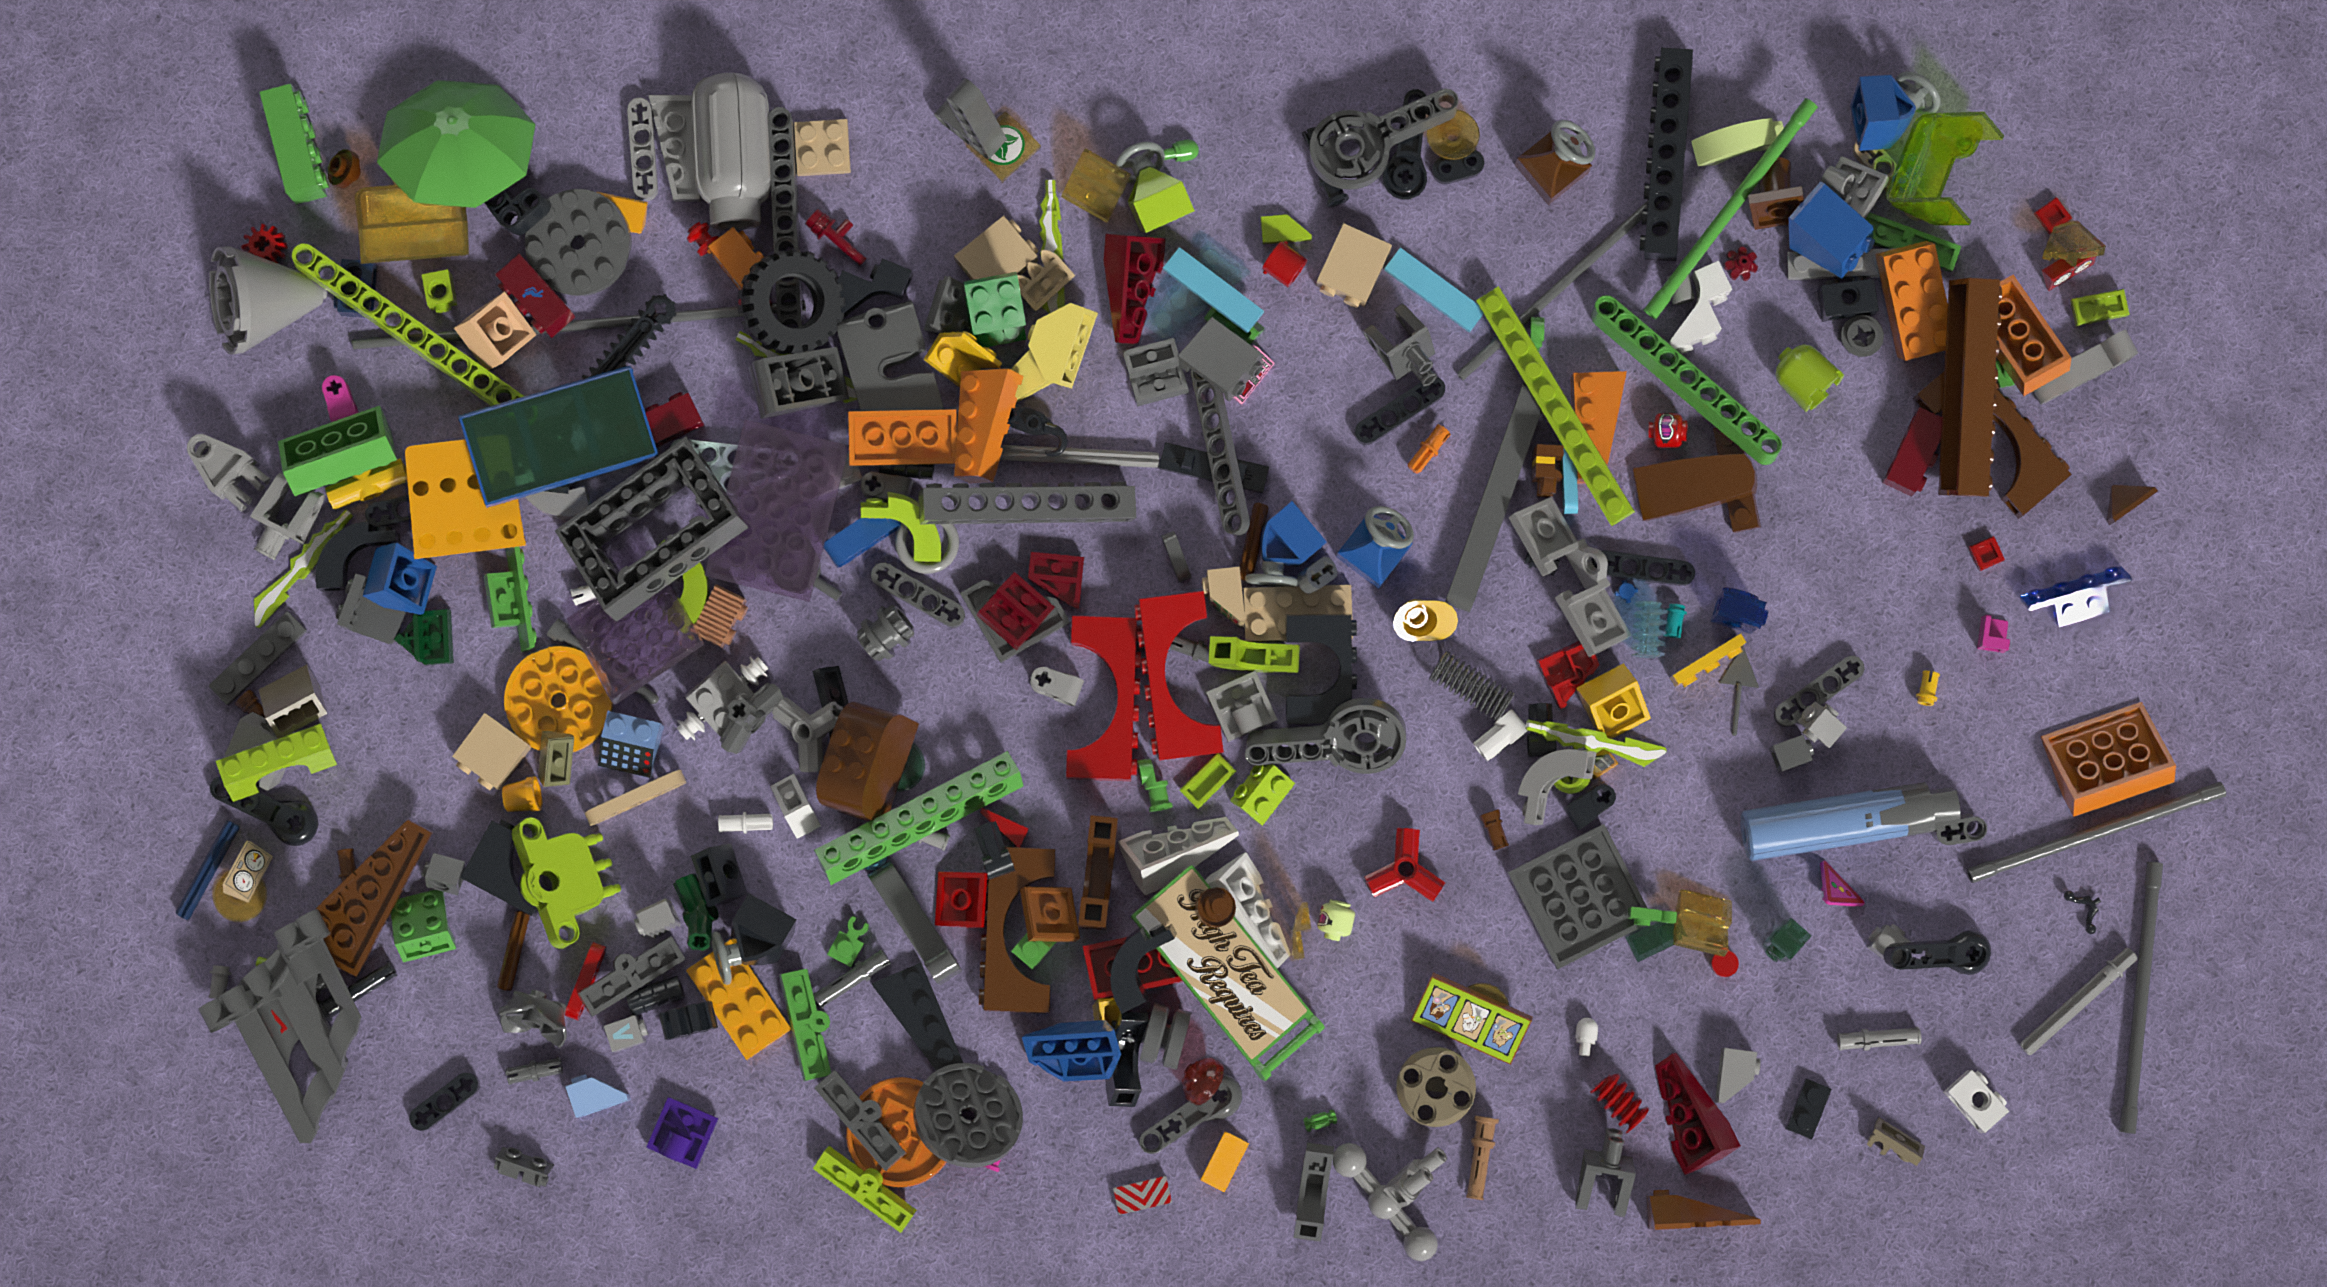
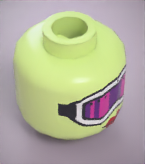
[1317,899,1355,941]

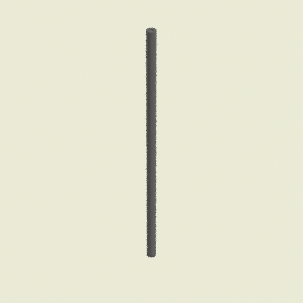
[1456,180,1671,381]

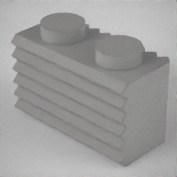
[634,898,681,938]

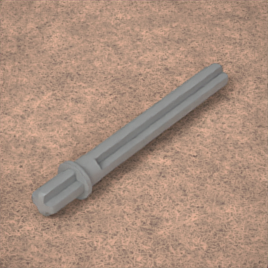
[2020,948,2137,1055]

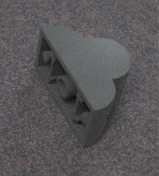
[748,347,849,419]

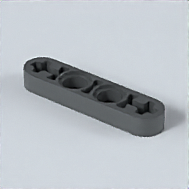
[871,563,965,628]
[1774,656,1865,727]

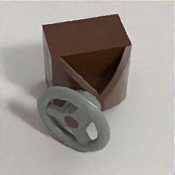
[1515,120,1595,205]

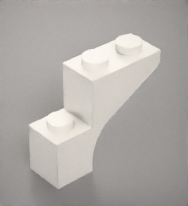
[1668,261,1732,355]

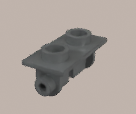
[494,1147,554,1188]

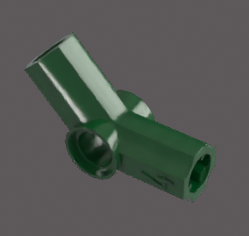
[673,873,719,951]

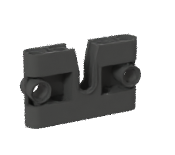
[836,300,944,411]

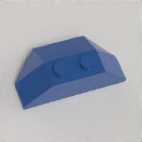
[1022,1020,1121,1082]

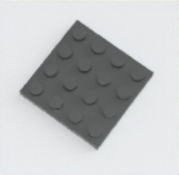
[1507,824,1651,970]

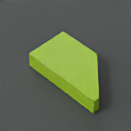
[1260,215,1312,245]

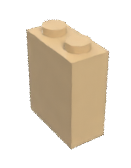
[954,216,1039,280]
[1316,223,1392,308]

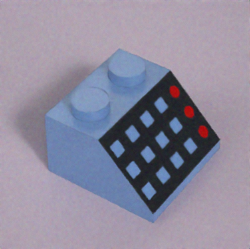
[598,711,664,778]

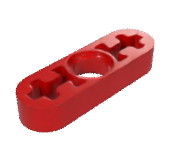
[565,942,607,1021]

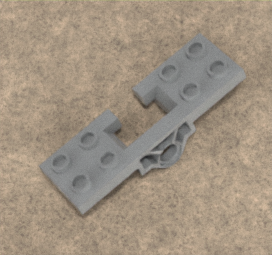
[1509,497,1632,657]

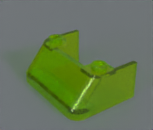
[1886,111,2004,226]

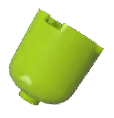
[1775,344,1844,412]

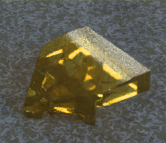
[2042,220,2106,267]

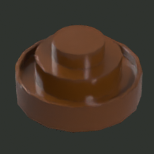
[328,149,361,189]
[1195,887,1236,928]

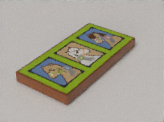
[1411,972,1533,1065]

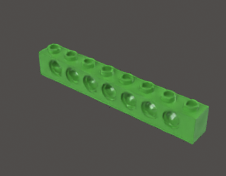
[814,751,1023,885]

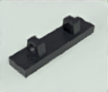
[1159,442,1269,494]

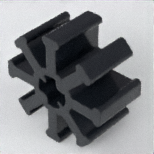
[659,1001,718,1041]

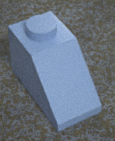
[565,1074,631,1118]

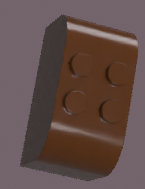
[816,701,919,821]

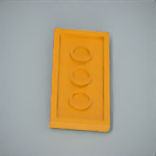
[686,939,791,1060]

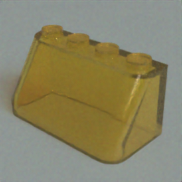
[355,185,469,264]

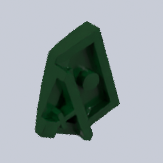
[394,609,454,665]

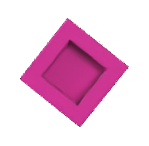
[1977,615,2010,653]

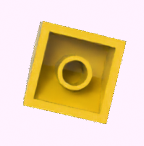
[1576,663,1651,739]

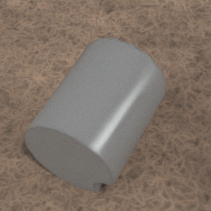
[1666,275,1695,305]

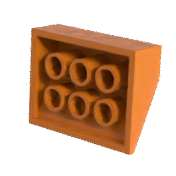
[2041,702,2176,817]

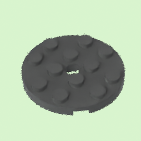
[525,189,632,296]
[913,1063,1023,1168]

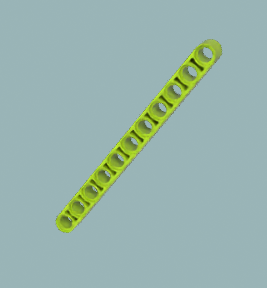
[292,244,538,427]

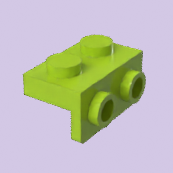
[1230,764,1295,826]

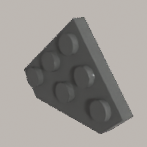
[960,580,1071,663]

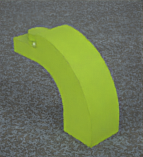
[860,492,941,562]
[658,540,710,637]
[1209,636,1300,673]

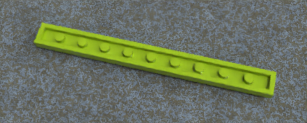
[1476,286,1635,526]

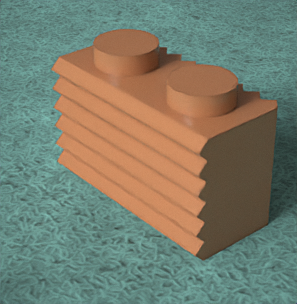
[692,584,748,649]

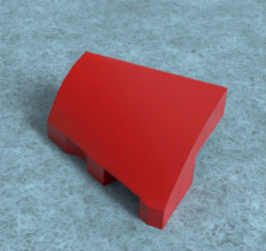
[1536,641,1600,709]

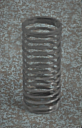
[1429,651,1515,721]

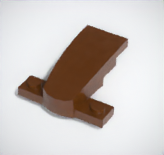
[1633,427,1761,533]

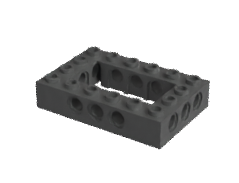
[555,437,749,622]

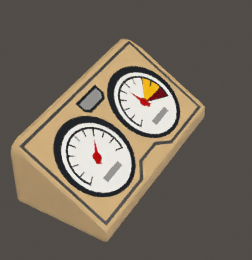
[223,841,273,903]

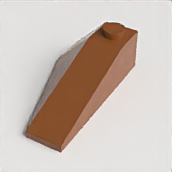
[1646,1189,1761,1230]

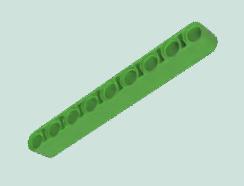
[1591,295,1782,465]

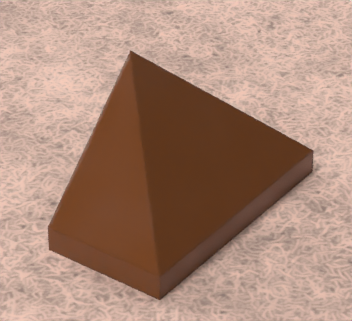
[2107,485,2158,525]

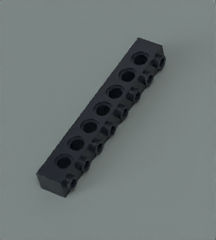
[1639,47,1693,261]

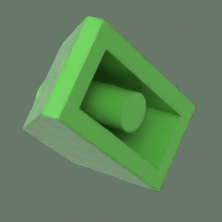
[1011,933,1056,970]

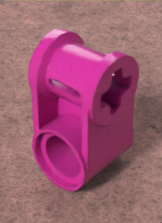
[322,375,359,422]

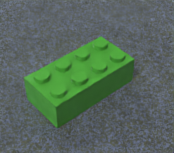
[260,83,329,205]
[278,405,397,496]

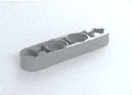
[627,98,658,201]

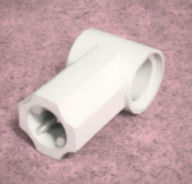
[1473,709,1528,761]

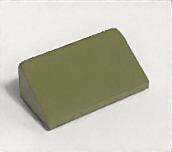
[538,731,574,787]

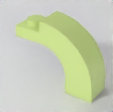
[1691,118,1788,166]

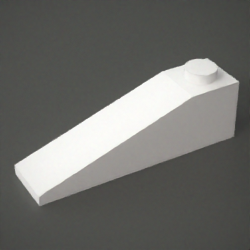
[1118,817,1239,895]
[1205,852,1291,969]

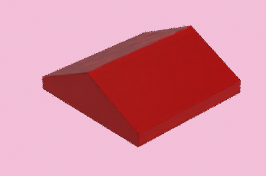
[935,872,987,928]

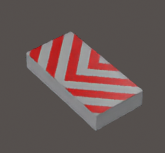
[1113,1176,1172,1215]

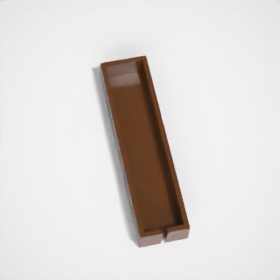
[1938,278,2002,497]

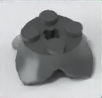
[497,990,567,1048]

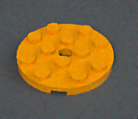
[504,646,613,752]

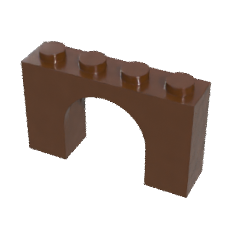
[1078,815,1118,931]

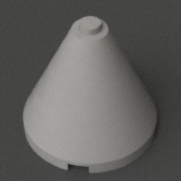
[209,246,327,355]

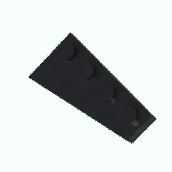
[871,963,964,1071]

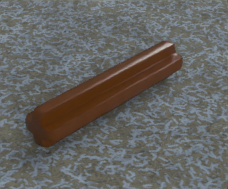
[1239,503,1269,581]
[497,911,530,991]

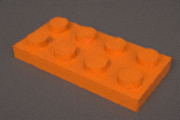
[848,409,957,466]

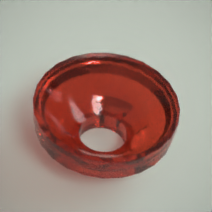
[1182,1058,1224,1106]

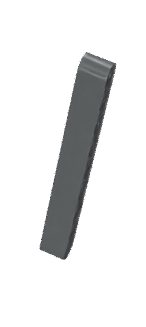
[768,107,804,327]
[1445,382,1542,613]

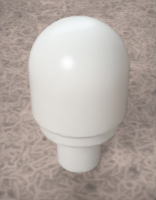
[1575,1018,1598,1056]

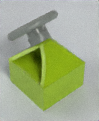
[1115,141,1195,233]

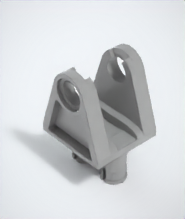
[187,434,271,511]
[250,473,325,560]

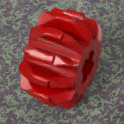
[241,224,288,264]

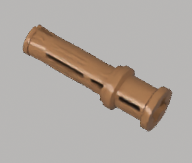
[1466,1115,1499,1200]

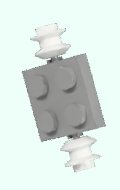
[677,656,768,741]

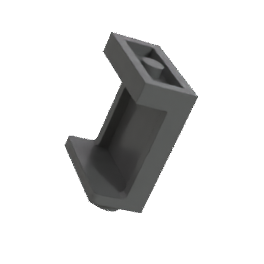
[1178,317,1263,402]

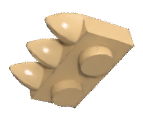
[1018,250,1075,311]

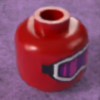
[1649,413,1687,448]

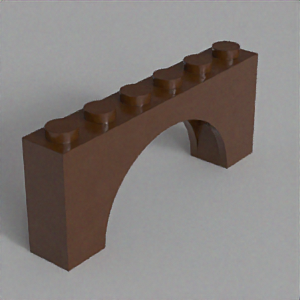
[1913,372,2072,519]
[979,847,1056,1013]

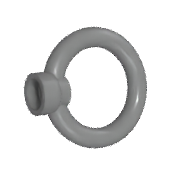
[895,522,959,574]

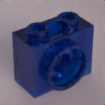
[1710,587,1769,634]

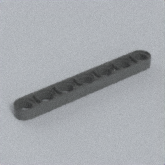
[1191,370,1250,535]

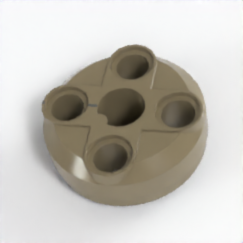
[1396,1047,1476,1127]

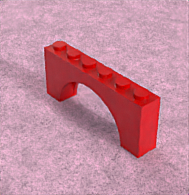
[1134,590,1224,761]
[1066,616,1142,782]

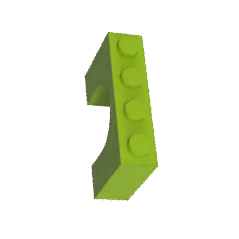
[216,724,337,802]

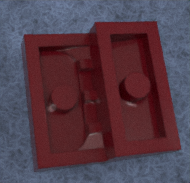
[976,572,1055,651]

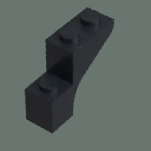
[835,258,913,318]

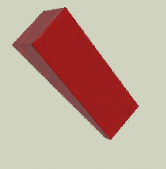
[980,808,1029,848]

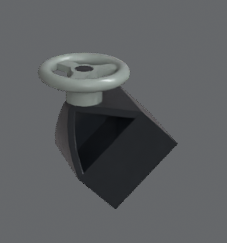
[711,894,797,985]

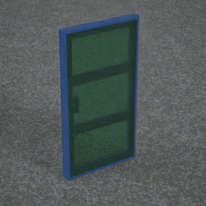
[458,365,659,508]

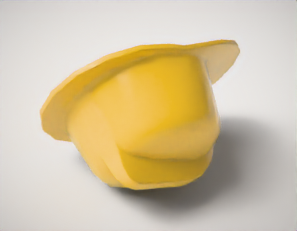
[1393,599,1458,641]

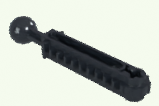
[539,294,677,449]

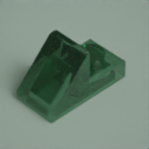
[1626,918,1687,962]

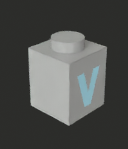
[604,1015,649,1052]

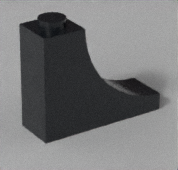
[460,819,538,917]

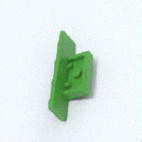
[484,546,537,652]

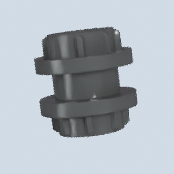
[857,605,915,661]

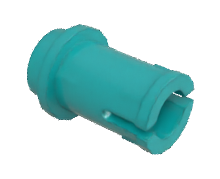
[1664,603,1687,638]

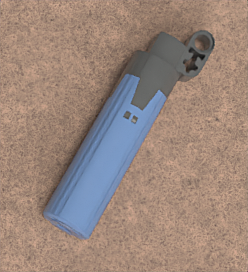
[1740,782,1987,861]

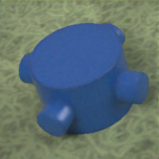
[1615,580,1638,603]

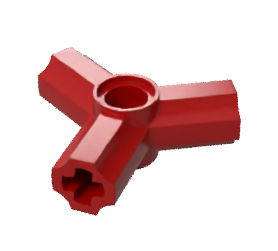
[1364,828,1446,902]

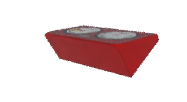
[2042,243,2097,291]

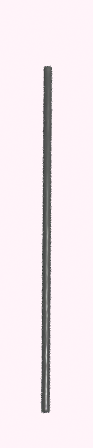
[352,301,806,350]

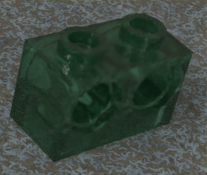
[1762,918,1812,963]

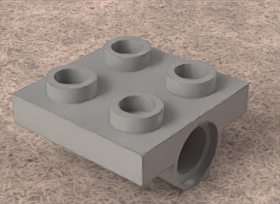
[1821,156,1889,219]
[1206,671,1278,742]

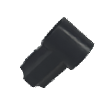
[1527,703,1557,757]
[974,821,1015,880]

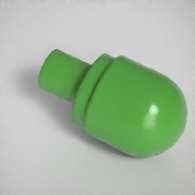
[1164,139,1199,162]

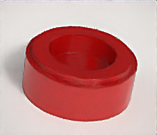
[1710,950,1739,977]

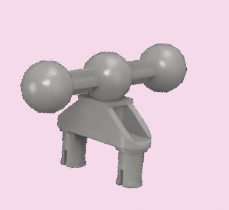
[1333,1143,1447,1261]

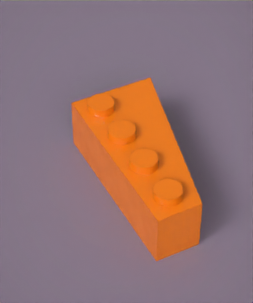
[954,368,1024,483]
[1570,371,1627,484]

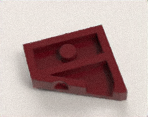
[1028,552,1084,609]

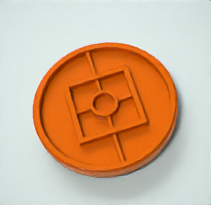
[846,1077,947,1187]

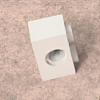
[1943,1070,2009,1133]

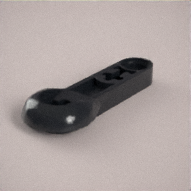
[1383,89,1427,200]
[210,776,319,846]
[1883,930,1991,975]

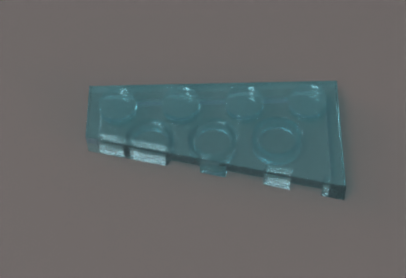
[1144,240,1251,340]

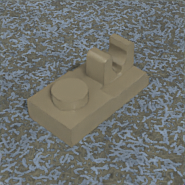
[1867,1117,1925,1166]

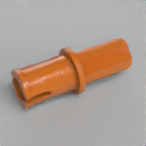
[1408,424,1451,474]

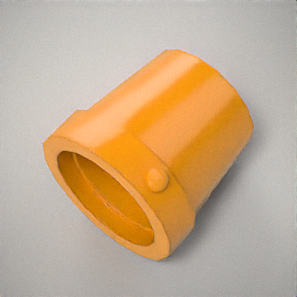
[502,776,543,812]

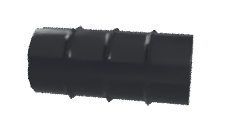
[879,464,935,480]
[626,975,685,1016]

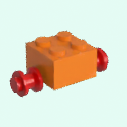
[687,222,772,306]

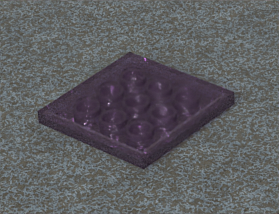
[567,583,705,705]

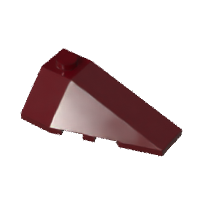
[1103,234,1166,344]
[1655,1053,1741,1175]

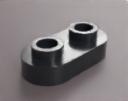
[1432,149,1484,184]

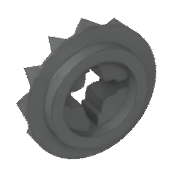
[1840,315,1884,358]

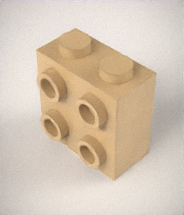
[452,713,532,790]

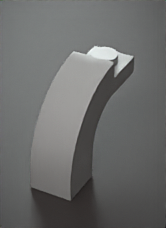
[515,447,591,520]
[1518,749,1596,825]

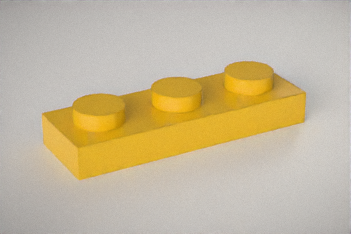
[1670,634,1747,688]

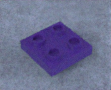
[646,1097,719,1169]

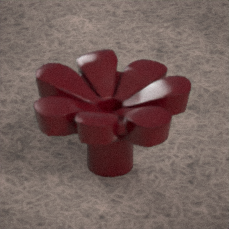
[1723,247,1758,281]

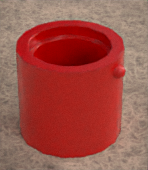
[1262,241,1308,288]

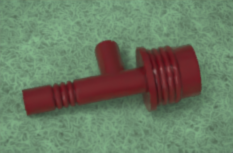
[805,208,867,266]

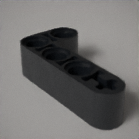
[484,188,551,235]

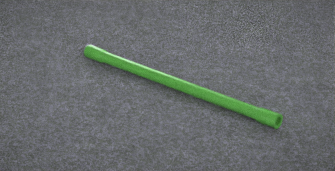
[1643,98,1818,319]

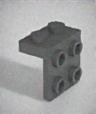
[336,574,406,644]

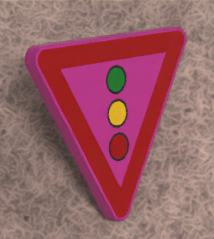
[1820,860,1865,907]

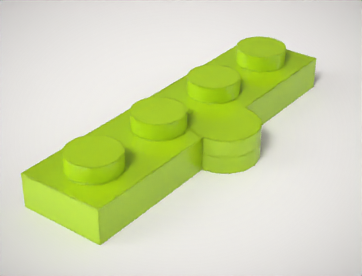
[813,1146,917,1233]

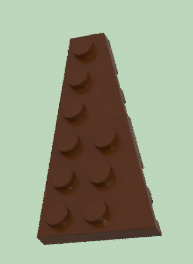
[316,819,433,977]

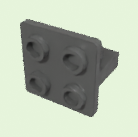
[924,276,970,335]

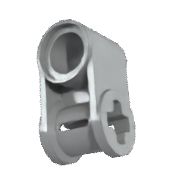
[1030,667,1084,706]

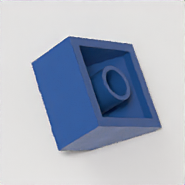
[363,542,437,615]

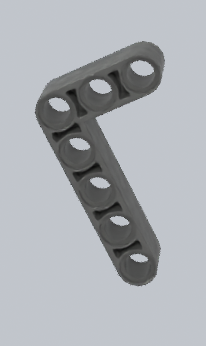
[934,78,1007,160]
[867,860,962,986]

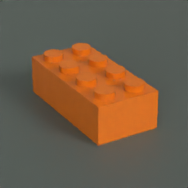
[1875,241,1948,361]
[1996,274,2071,397]

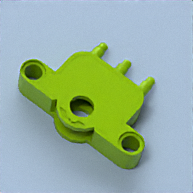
[512,817,621,949]

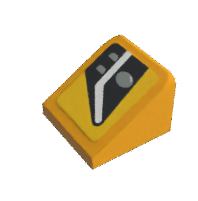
[1592,749,1619,780]

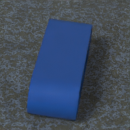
[822,518,901,568]

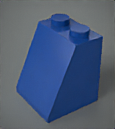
[1789,181,1875,278]

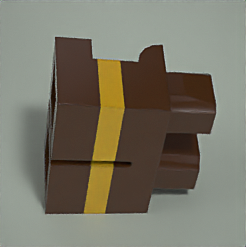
[1531,444,1564,497]

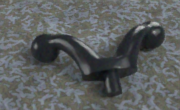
[2064,891,2101,934]

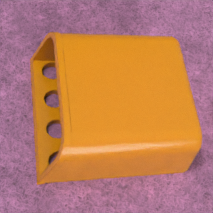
[405,435,526,559]

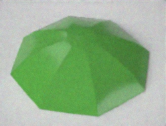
[377,80,535,208]

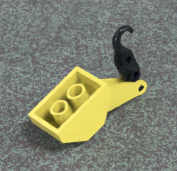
[1008,303,1098,457]

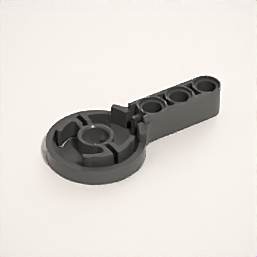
[1309,89,1458,190]
[1245,698,1407,774]

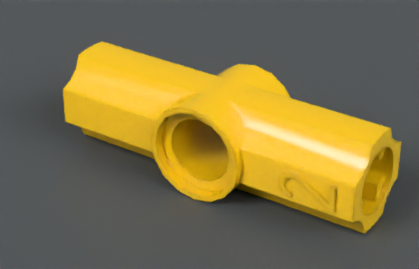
[325,458,408,510]

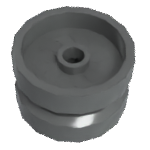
[1140,1003,1192,1070]

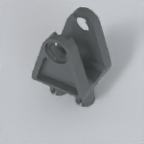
[1363,303,1437,386]
[1575,1128,1636,1217]

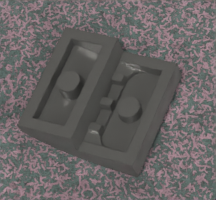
[1123,338,1189,407]

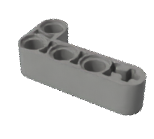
[2033,329,2139,405]

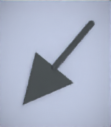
[1720,646,1759,736]

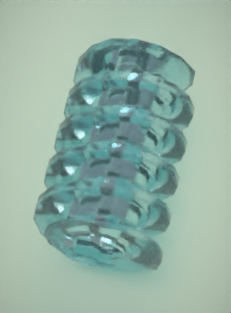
[1631,601,1668,658]

